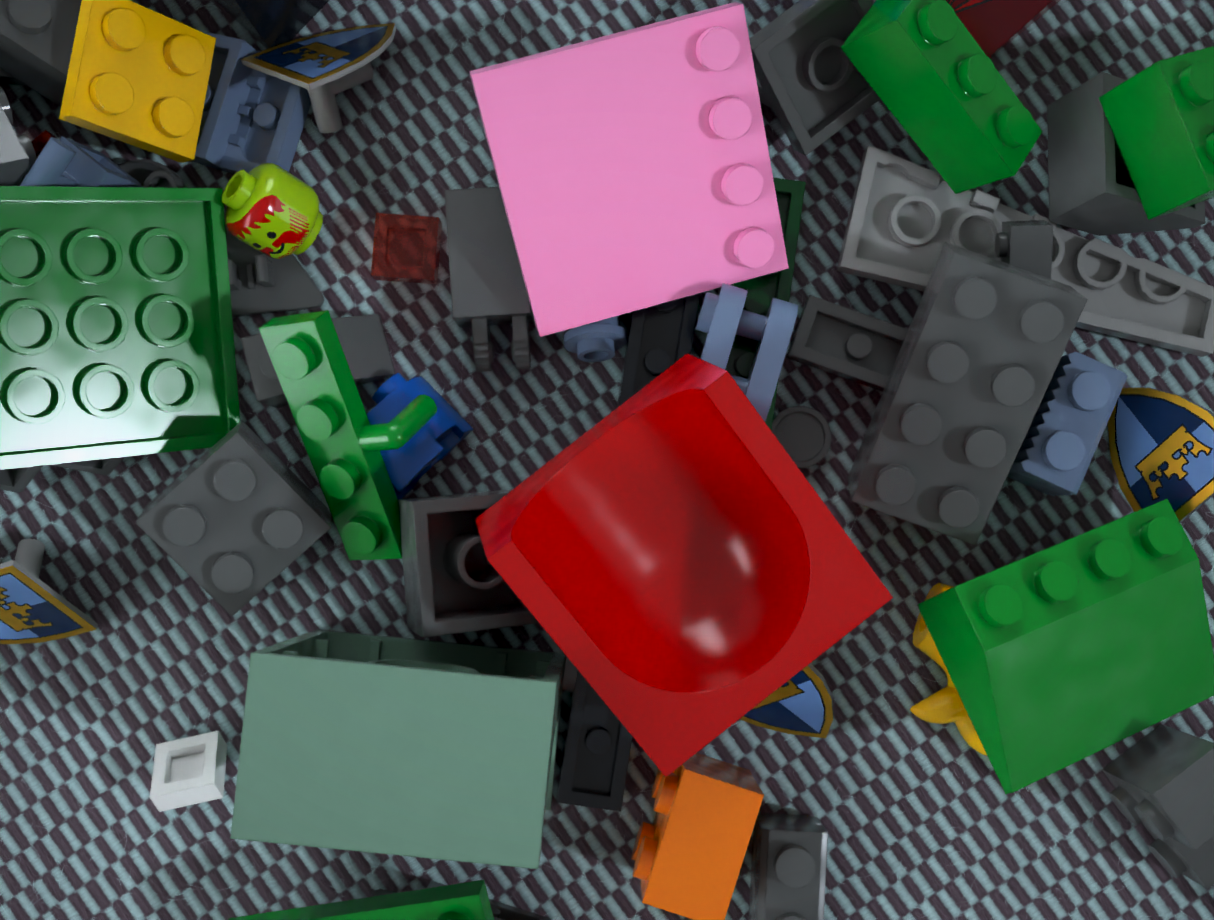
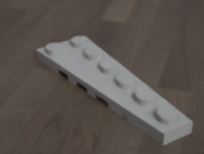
[836,146,1214,357]

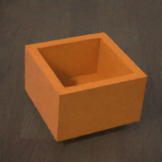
[631,753,764,920]

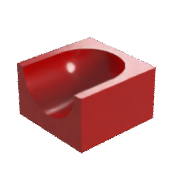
[475,353,893,777]

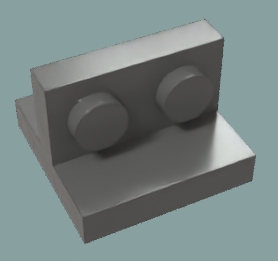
[749,0,880,156]

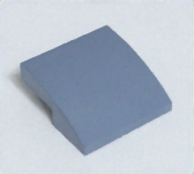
[192,31,311,174]

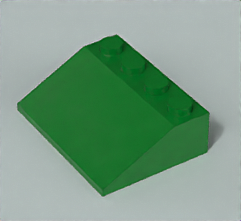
[917,499,1214,794]

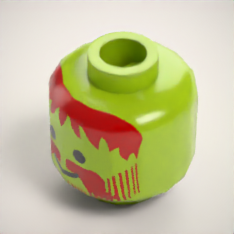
[222,163,323,259]

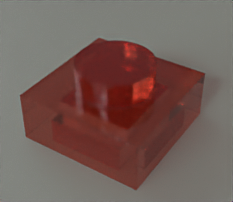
[371,213,442,285]

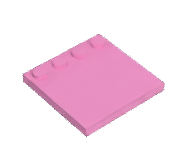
[469,2,789,337]

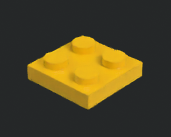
[59,0,216,163]

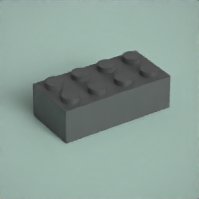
[847,242,1088,545]

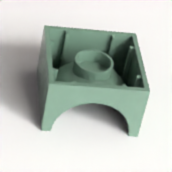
[230,629,566,869]

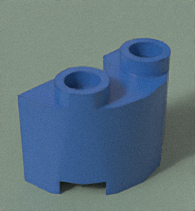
[367,373,473,499]

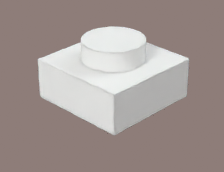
[150,730,227,812]

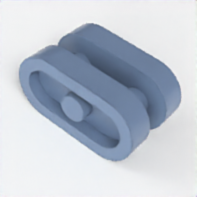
[695,283,799,421]

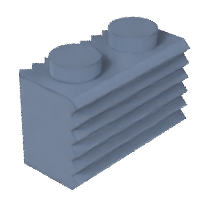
[1007,351,1128,497]

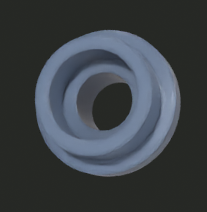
[563,316,627,362]

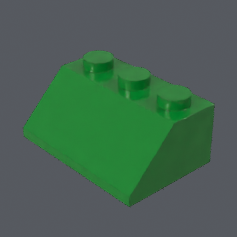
[841,0,1043,194]

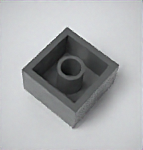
[136,421,331,616]
[398,489,539,637]

